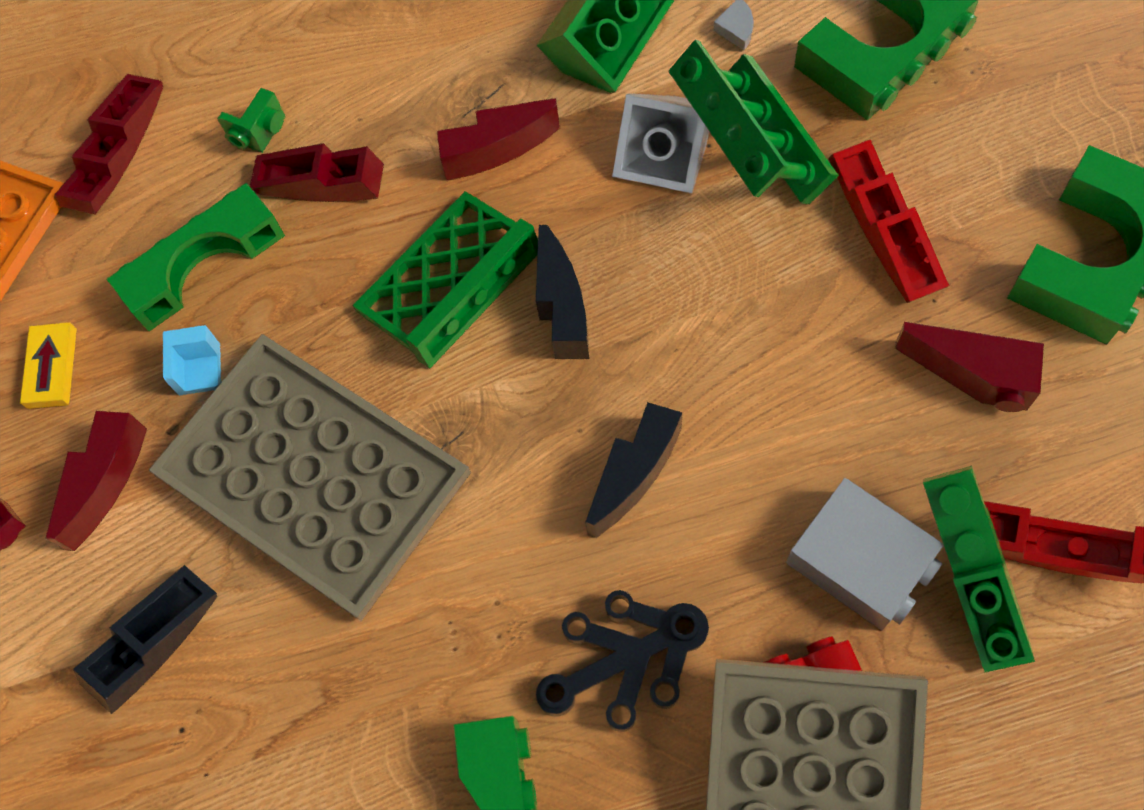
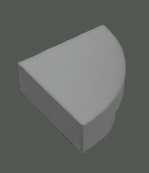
[714,0,754,50]

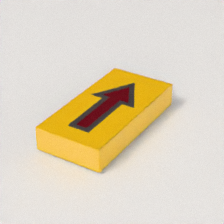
[20,322,77,409]

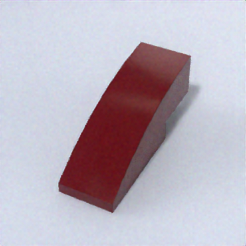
[437,98,560,181]
[250,143,384,202]
[45,411,147,551]

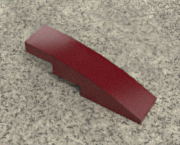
[55,74,164,215]

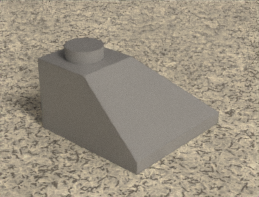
[612,93,709,193]

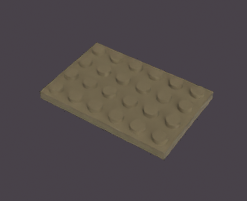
[149,334,471,621]

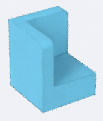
[163,325,221,396]

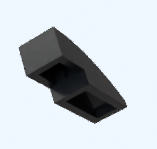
[536,225,589,359]
[585,402,682,538]
[73,565,217,714]

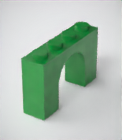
[794,0,979,121]
[1007,145,1144,345]

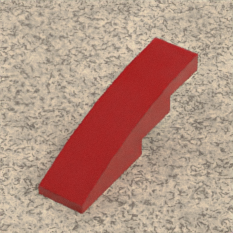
[828,139,949,303]

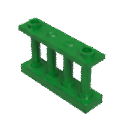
[668,40,839,204]

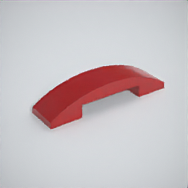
[984,501,1144,584]

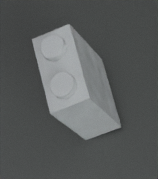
[786,478,944,631]

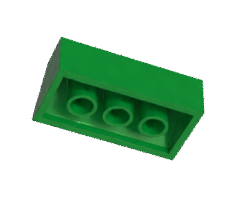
[536,0,674,93]

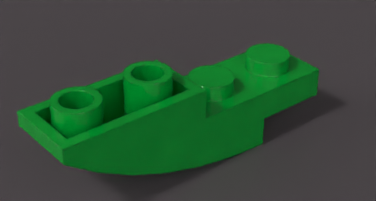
[923,466,1035,673]

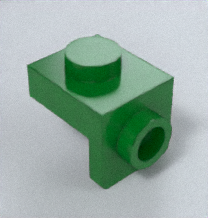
[217,88,286,153]

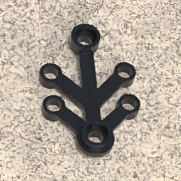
[536,590,709,732]

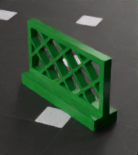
[352,191,538,369]

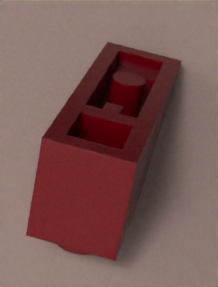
[895,322,1044,412]

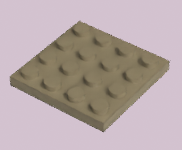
[706,659,928,810]

